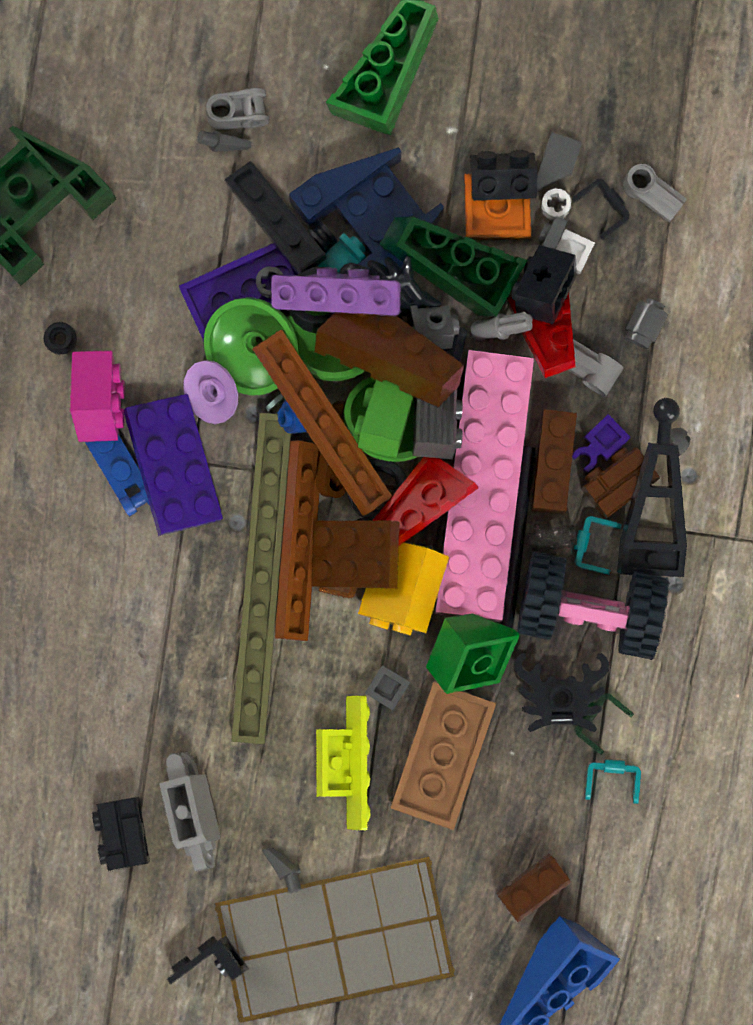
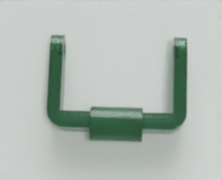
[574,693,634,755]

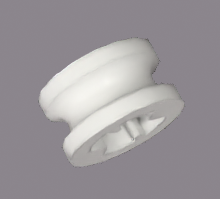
[541,188,571,220]

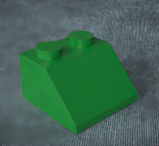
[426,613,520,694]

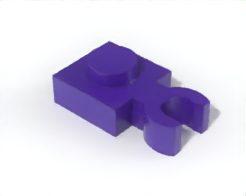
[572,414,631,473]

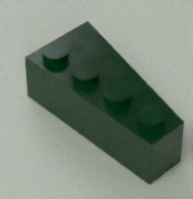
[379,216,528,316]

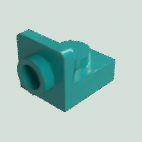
[317,233,366,274]

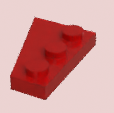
[507,293,576,378]
[373,457,479,546]

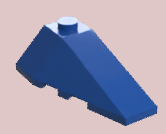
[499,916,620,1025]

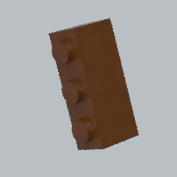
[531,409,577,515]

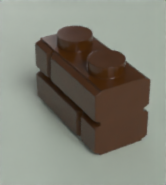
[581,447,660,520]
[496,853,571,923]

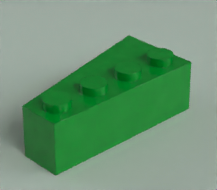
[326,0,439,136]

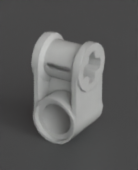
[206,88,270,130]

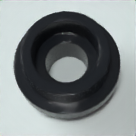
[44,322,77,355]

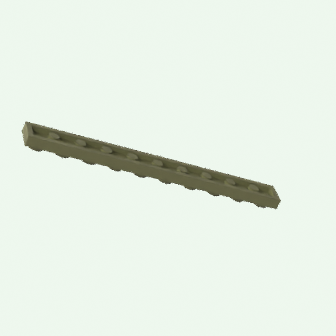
[231,413,292,744]

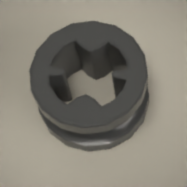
[256,267,283,298]

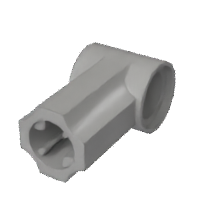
[622,164,687,223]
[568,339,624,396]

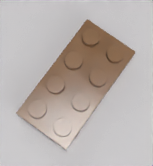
[390,682,496,830]

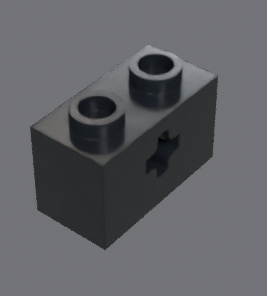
[512,245,577,324]

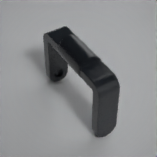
[571,179,630,240]

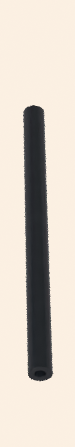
[501,446,536,629]

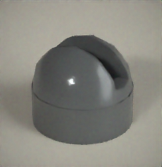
[670,428,691,456]

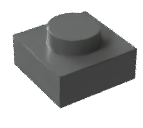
[538,216,568,249]
[365,665,410,711]

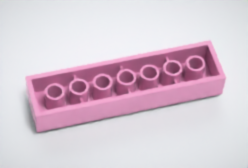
[435,350,534,622]

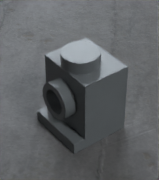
[408,305,459,349]

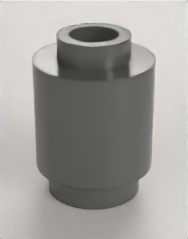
[625,298,668,349]

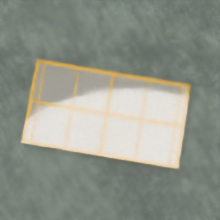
[215,856,455,1023]

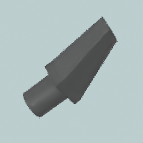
[197,131,252,152]
[262,848,302,894]

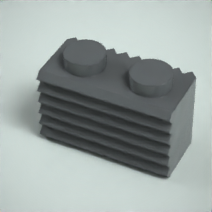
[412,389,463,459]

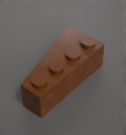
[314,312,464,407]

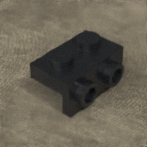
[470,150,537,201]

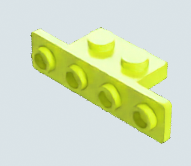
[316,696,370,830]

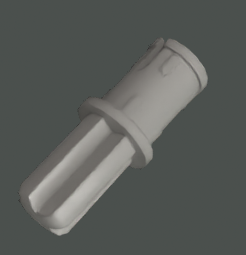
[471,312,533,342]

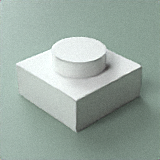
[556,229,595,274]

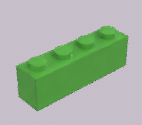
[354,378,414,458]

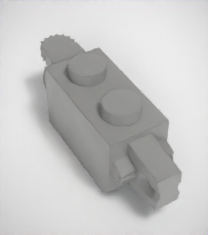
[160,752,221,871]

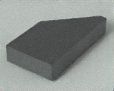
[537,132,582,192]

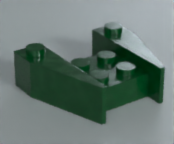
[0,125,116,286]

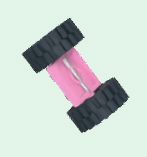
[517,552,669,660]

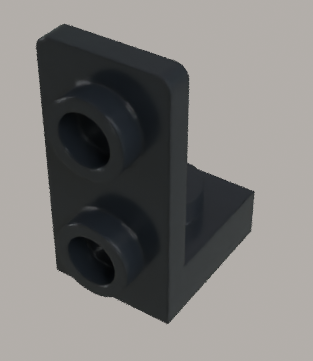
[167,936,249,985]

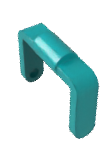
[574,516,622,575]
[585,759,641,804]

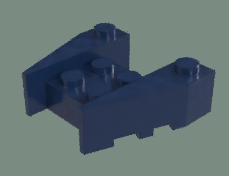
[289,147,444,270]

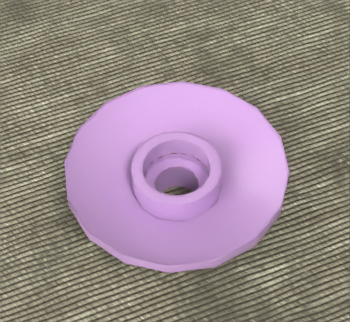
[184,360,238,424]

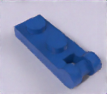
[85,434,149,517]

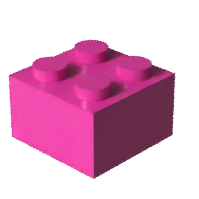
[70,351,125,442]

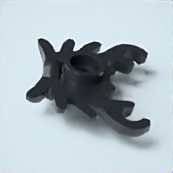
[340,256,442,323]
[514,653,609,732]

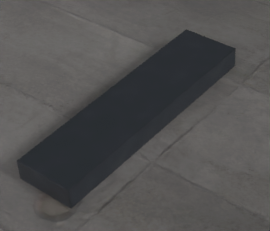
[225,161,327,274]

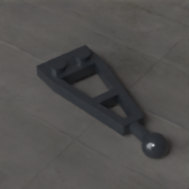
[617,398,687,577]

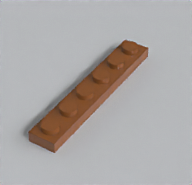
[252,329,392,516]
[275,441,321,641]

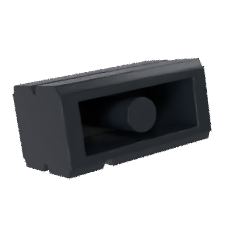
[92,796,150,871]

